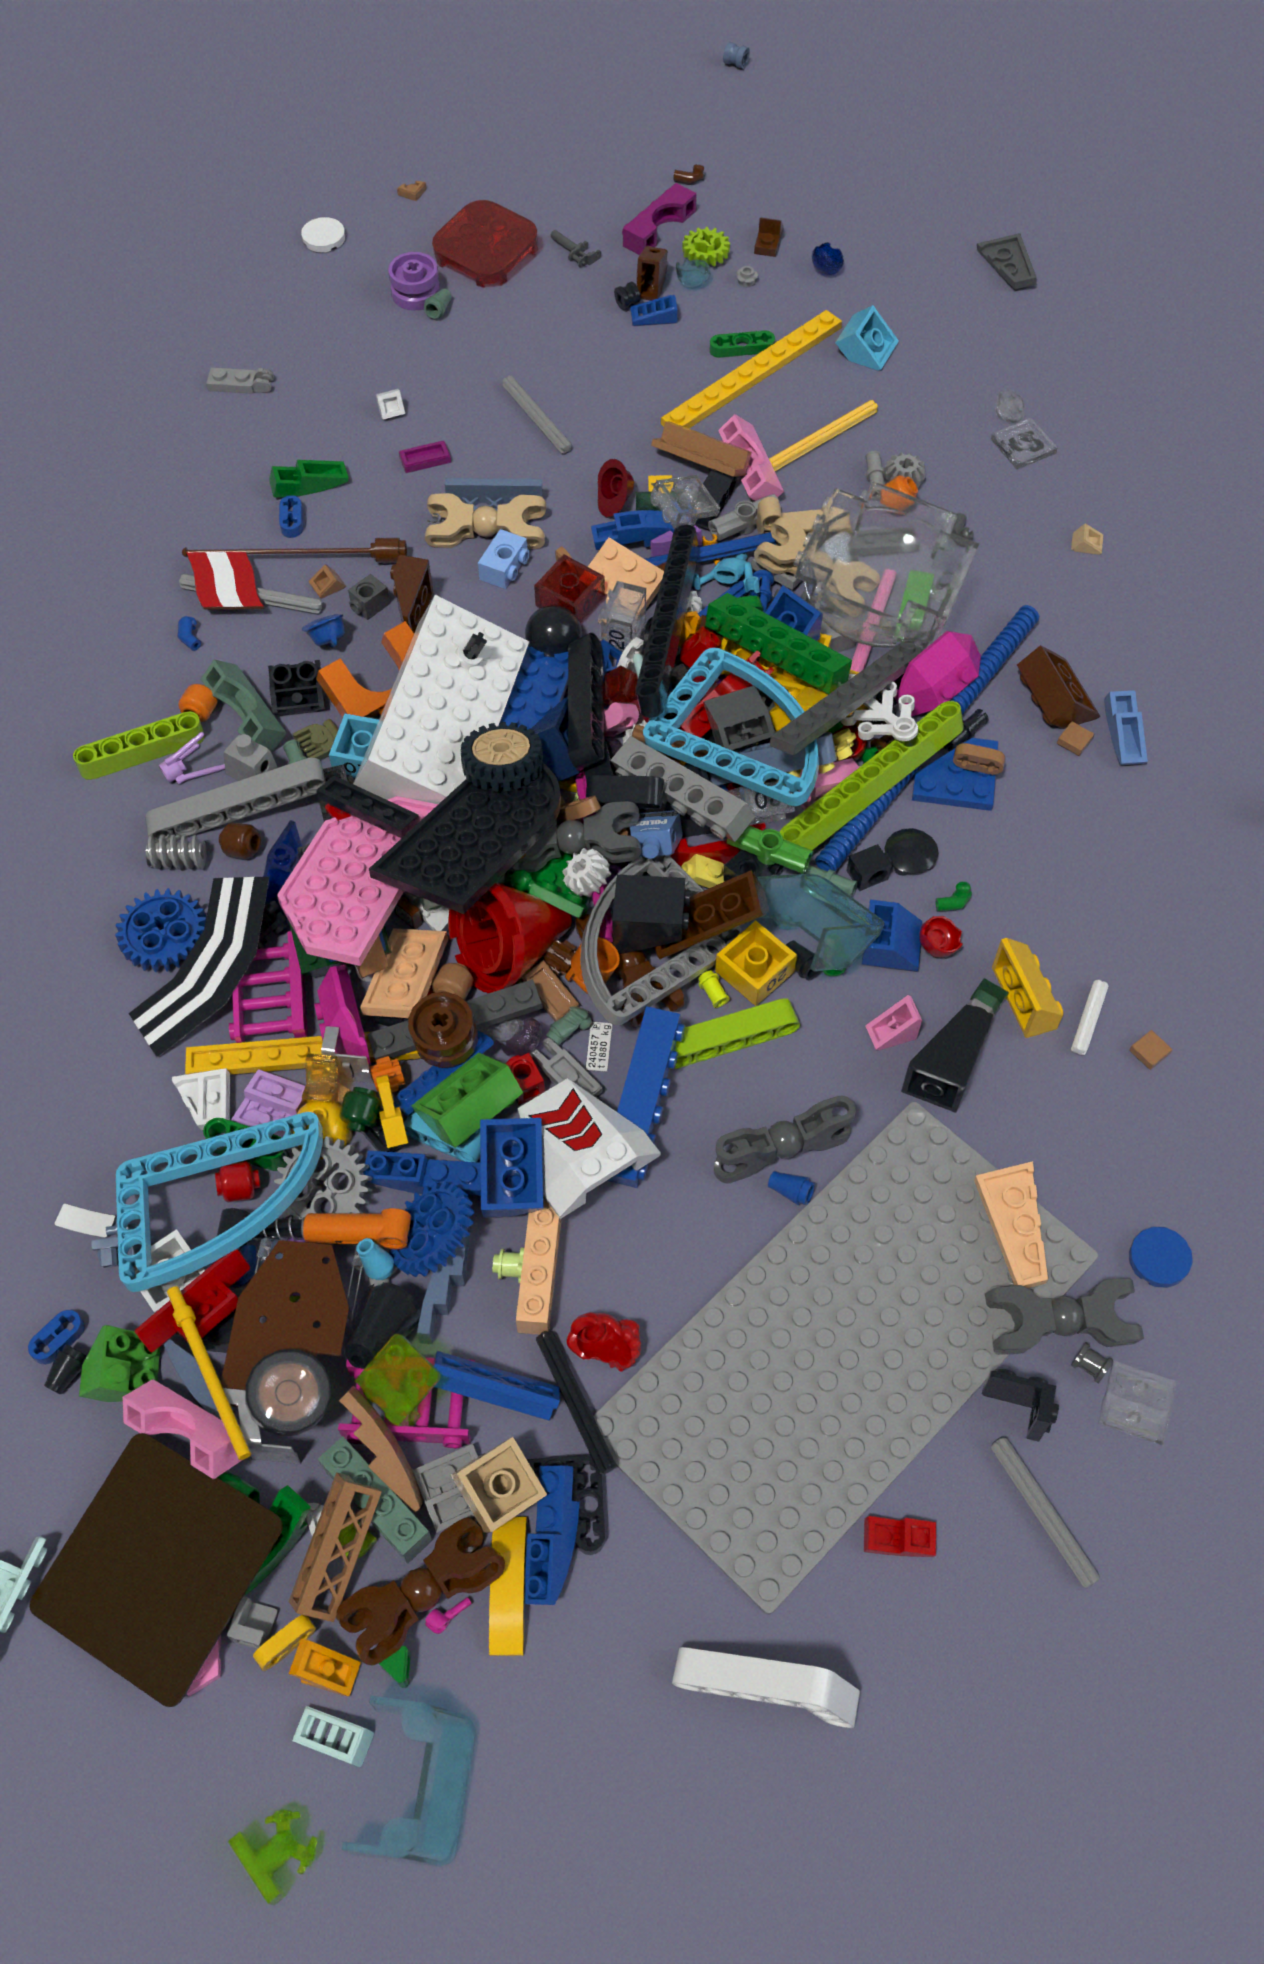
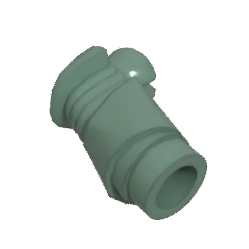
[546,1006,592,1046]

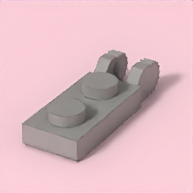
[206,368,274,393]
[530,1038,602,1097]

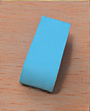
[404,1111,481,1163]

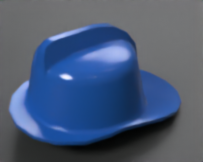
[302,614,345,648]

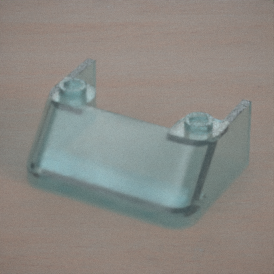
[757,874,885,971]
[342,1696,476,1867]

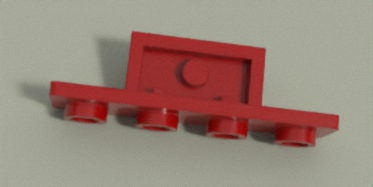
[134,1249,250,1352]

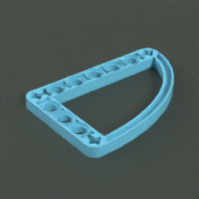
[643,647,819,806]
[116,1112,323,1292]

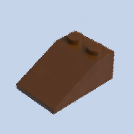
[390,555,434,633]

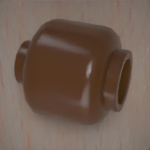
[219,823,261,859]

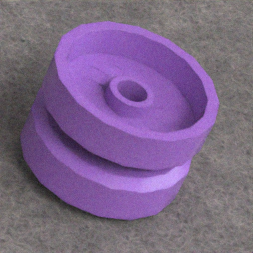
[388,252,440,311]

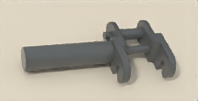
[550,230,601,268]

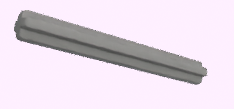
[503,375,571,454]
[991,1437,1100,1588]

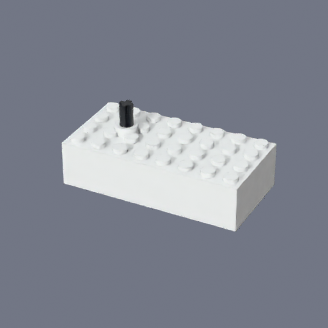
[353,595,529,804]

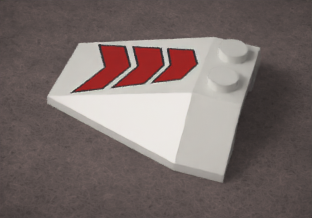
[518,1078,661,1219]

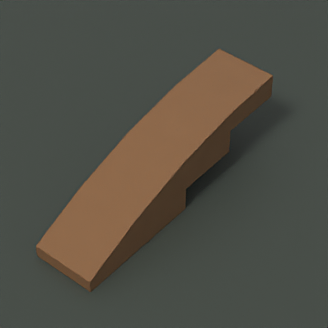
[339,1385,424,1513]

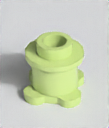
[492,1247,524,1283]

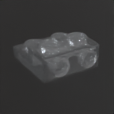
[650,475,720,529]

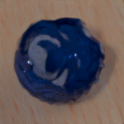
[811,242,844,275]

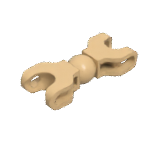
[425,493,547,549]
[754,517,880,619]

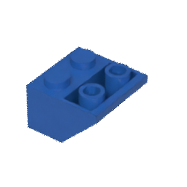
[862,899,922,971]

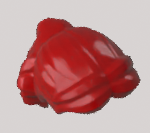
[567,1312,641,1372]

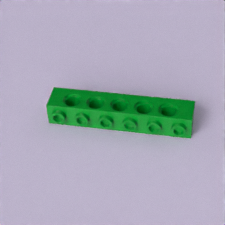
[705,593,852,694]

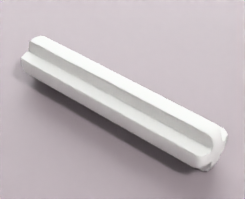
[1071,980,1109,1055]

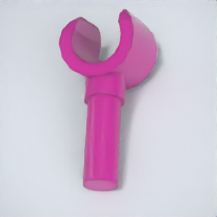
[425,1597,472,1634]

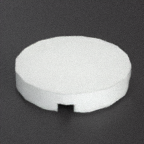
[301,217,345,253]

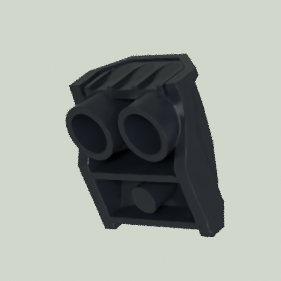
[268,660,325,715]

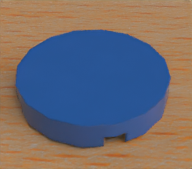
[1129,1227,1193,1288]

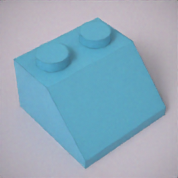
[835,305,899,371]

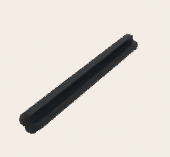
[536,1331,616,1474]

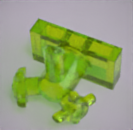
[228,1809,318,1906]

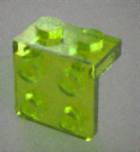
[355,1334,441,1426]

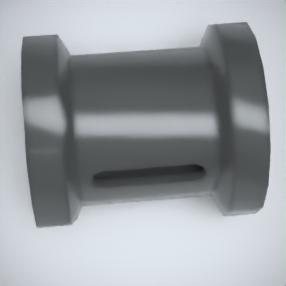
[1071,1342,1114,1384]

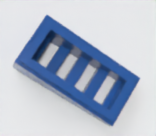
[630,295,677,326]

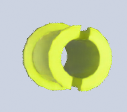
[698,970,730,1008]

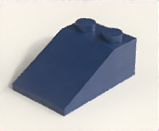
[531,697,580,781]

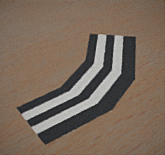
[128,876,269,1058]

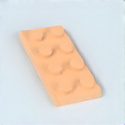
[361,928,448,1018]

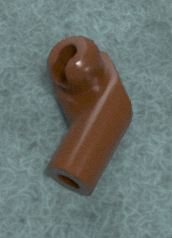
[673,164,704,184]

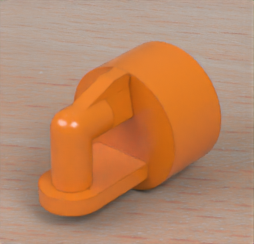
[565,937,620,994]

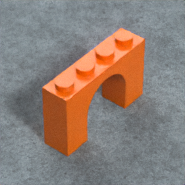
[316,621,414,718]

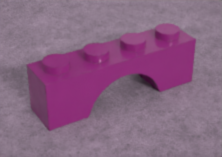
[622,183,697,255]

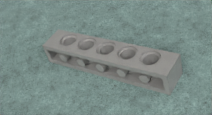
[611,736,756,842]

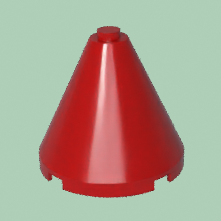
[448,883,572,993]

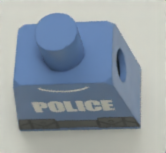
[629,811,683,859]

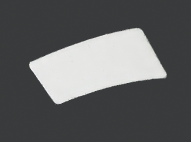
[55,1204,115,1237]

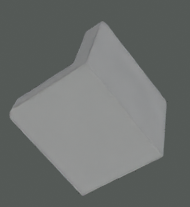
[227,1596,278,1649]

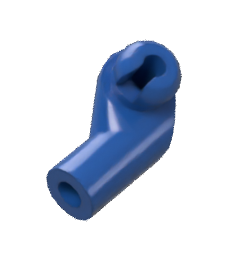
[178,616,201,651]

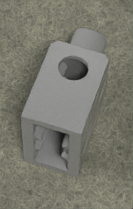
[223,734,278,781]

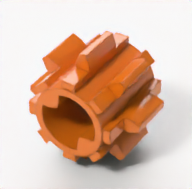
[370,1056,405,1093]

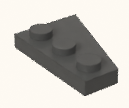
[977,233,1037,290]

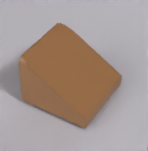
[308,564,346,599]

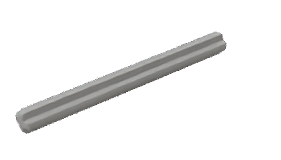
[179,574,323,614]

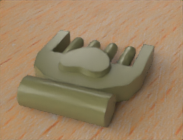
[292,719,338,760]

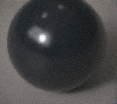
[525,605,582,657]

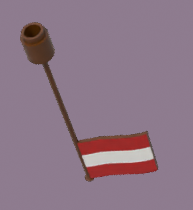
[182,538,407,610]

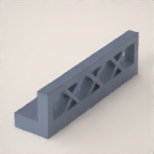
[445,478,543,518]

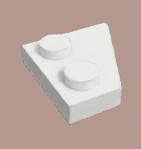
[172,1068,230,1130]

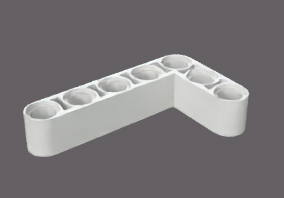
[672,1647,860,1728]

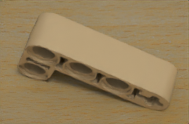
[756,497,854,546]

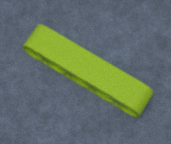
[73,712,205,780]
[670,998,800,1069]

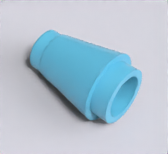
[356,1238,394,1280]

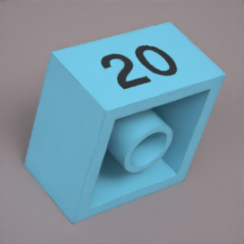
[329,713,379,778]

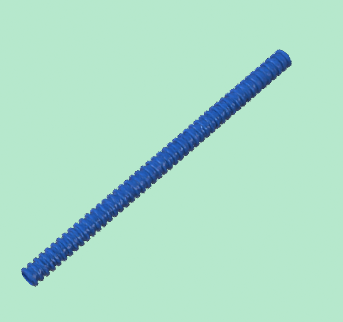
[815,605,1039,872]

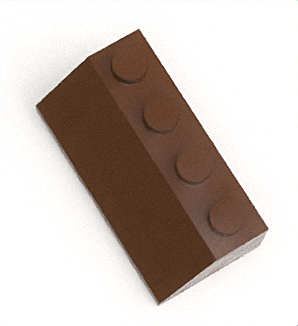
[655,870,770,959]

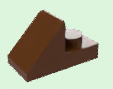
[754,217,784,257]

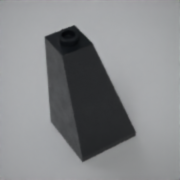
[901,1004,994,1113]

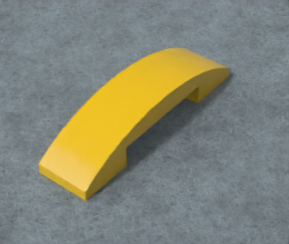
[489,1517,527,1656]

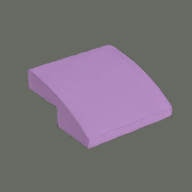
[231,1069,310,1138]

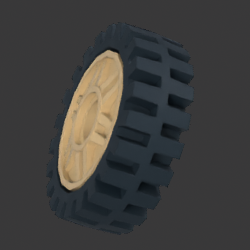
[460,722,543,791]

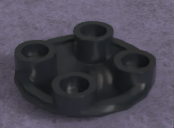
[884,828,939,876]

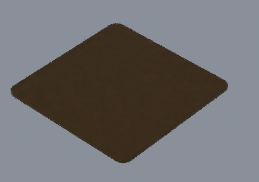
[30,1433,283,1707]

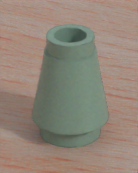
[424,289,452,319]

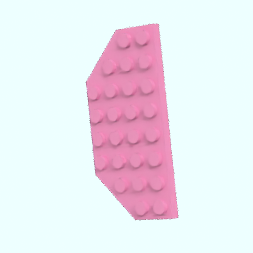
[277,796,438,966]

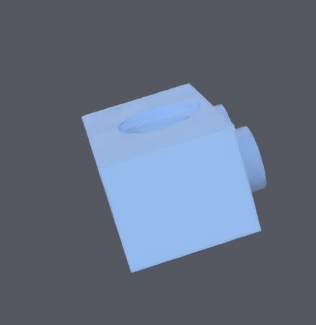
[478,529,530,589]

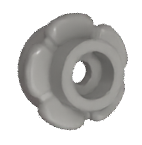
[736,266,758,287]

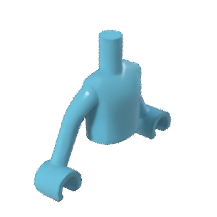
[692,553,760,593]

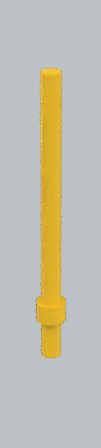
[167,1286,251,1460]

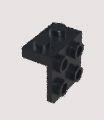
[982,1369,1059,1442]

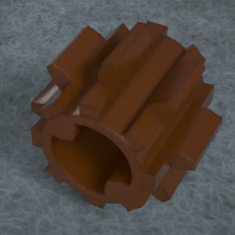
[543,940,577,976]

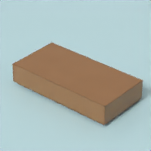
[521,961,579,1022]

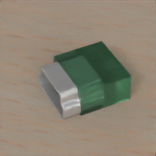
[967,978,1009,1017]

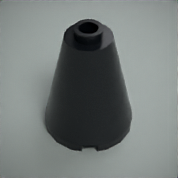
[345,1282,421,1369]

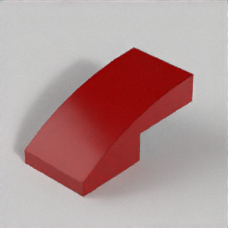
[864,1516,936,1557]

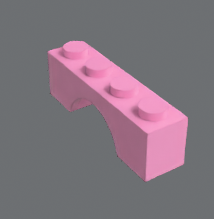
[718,414,784,501]
[123,1379,242,1479]

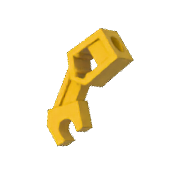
[376,1074,408,1148]

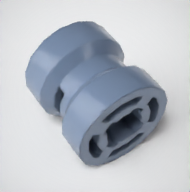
[723,42,750,69]

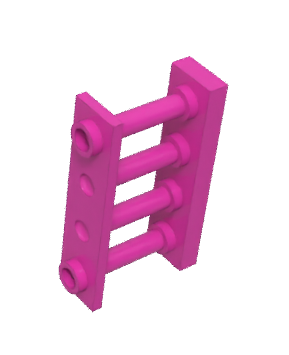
[229,931,308,1043]
[338,1356,475,1449]

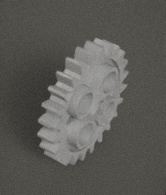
[274,1136,372,1219]

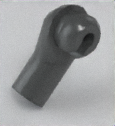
[950,513,974,544]

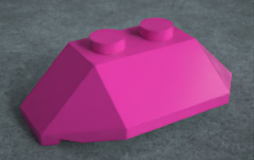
[894,631,981,716]
[314,964,370,1064]

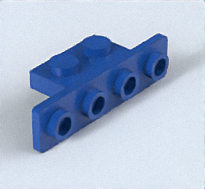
[393,1030,494,1116]

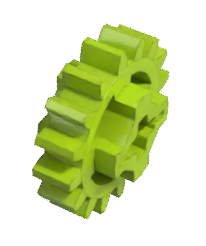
[682,227,730,267]

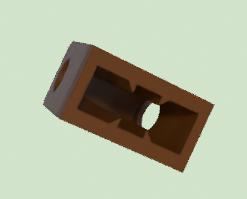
[636,246,668,300]

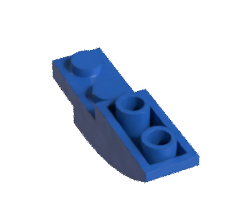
[591,510,690,550]
[363,1151,481,1196]
[524,1466,580,1605]

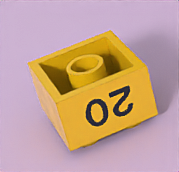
[715,920,797,1006]

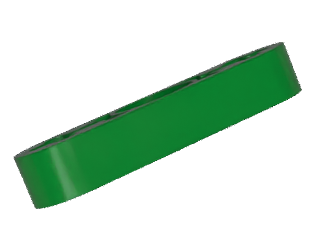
[709,330,775,358]

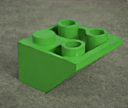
[79,1325,160,1402]

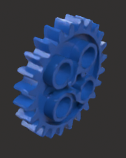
[115,888,206,972]
[389,1181,475,1277]

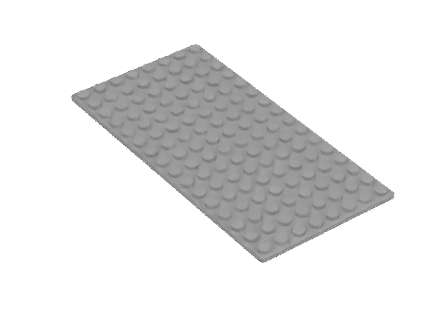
[593,1102,1098,1614]

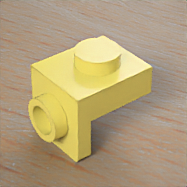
[681,854,724,888]

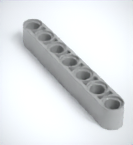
[145,758,326,842]

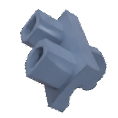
[91,1218,154,1268]

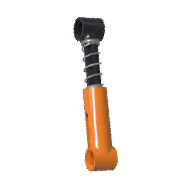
[216,1208,411,1249]

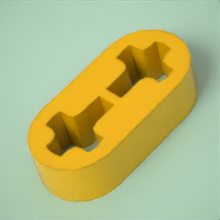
[253,1615,316,1671]

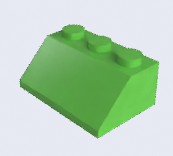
[411,1052,523,1148]

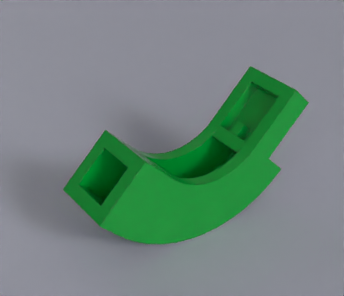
[244,1485,311,1596]

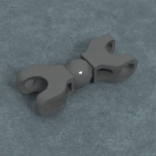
[509,801,641,872]
[714,1095,856,1183]
[984,1278,1144,1355]

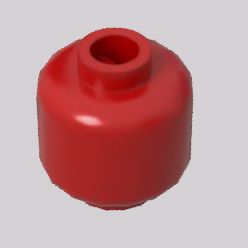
[215,1161,260,1203]

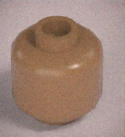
[432,963,474,1000]

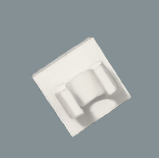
[376,389,405,420]

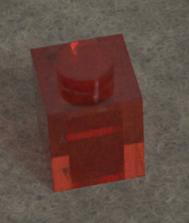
[603,665,638,705]

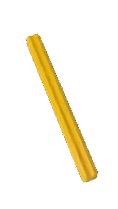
[769,400,878,471]

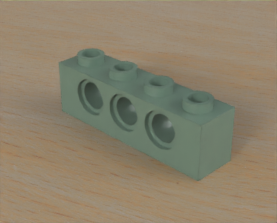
[318,1436,433,1564]

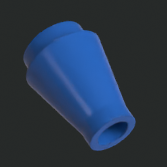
[768,1171,815,1205]

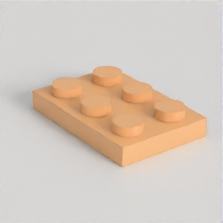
[580,537,664,617]

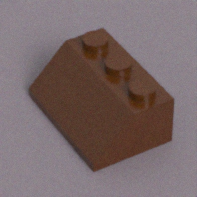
[1017,645,1100,729]

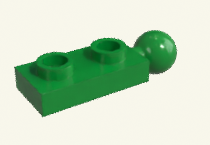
[510,869,588,918]

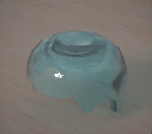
[676,259,711,288]

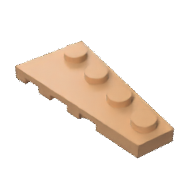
[974,1161,1048,1288]

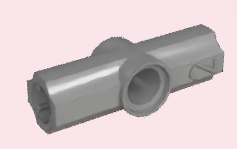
[708,494,781,541]

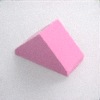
[865,995,922,1050]

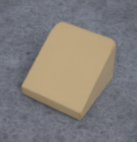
[1071,523,1103,555]

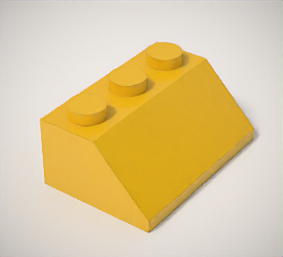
[992,938,1063,1038]

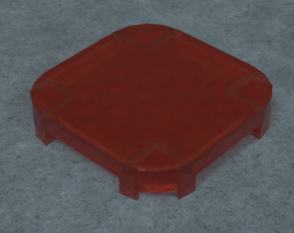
[432,200,538,288]

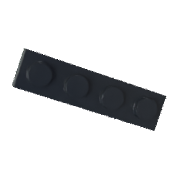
[316,775,420,838]

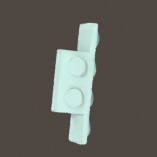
[0,1536,47,1633]

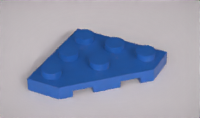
[912,738,998,811]

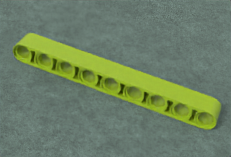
[780,701,964,850]

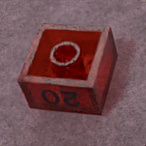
[534,554,605,623]

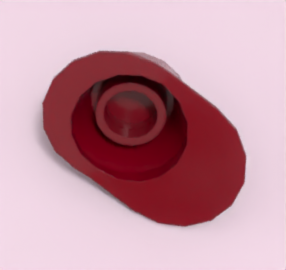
[598,459,634,517]

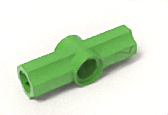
[727,825,813,874]

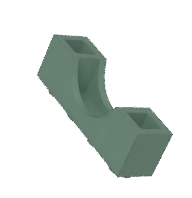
[201,659,286,752]

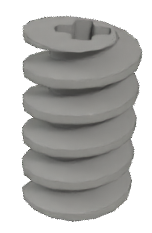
[146,834,207,869]

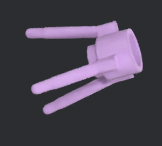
[158,732,225,784]

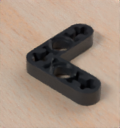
[526,1455,605,1555]

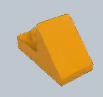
[289,1639,361,1697]

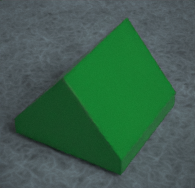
[379,1646,411,1688]

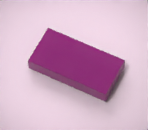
[399,440,451,473]

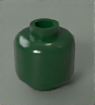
[339,1087,381,1133]

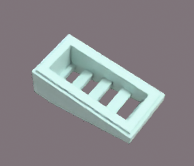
[292,1706,374,1768]

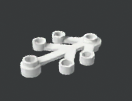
[841,674,918,741]

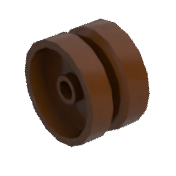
[408,992,478,1068]

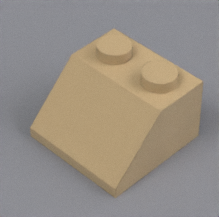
[451,1437,547,1533]

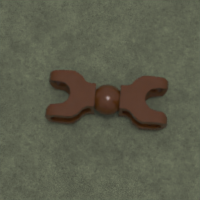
[576,903,684,1027]
[337,1517,505,1665]

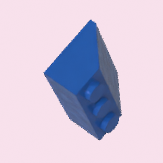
[480,1118,544,1217]

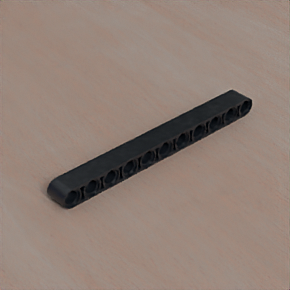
[636,524,699,718]

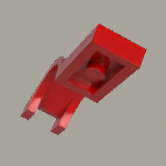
[678,650,774,738]

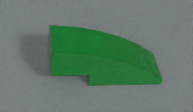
[269,460,349,498]

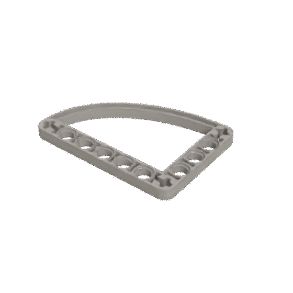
[580,855,743,1025]

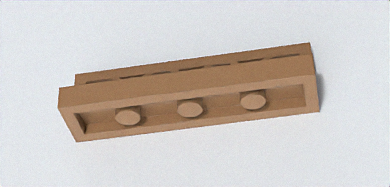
[651,421,752,477]
[289,1472,382,1622]

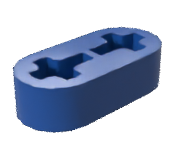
[279,495,303,538]
[28,1310,85,1365]

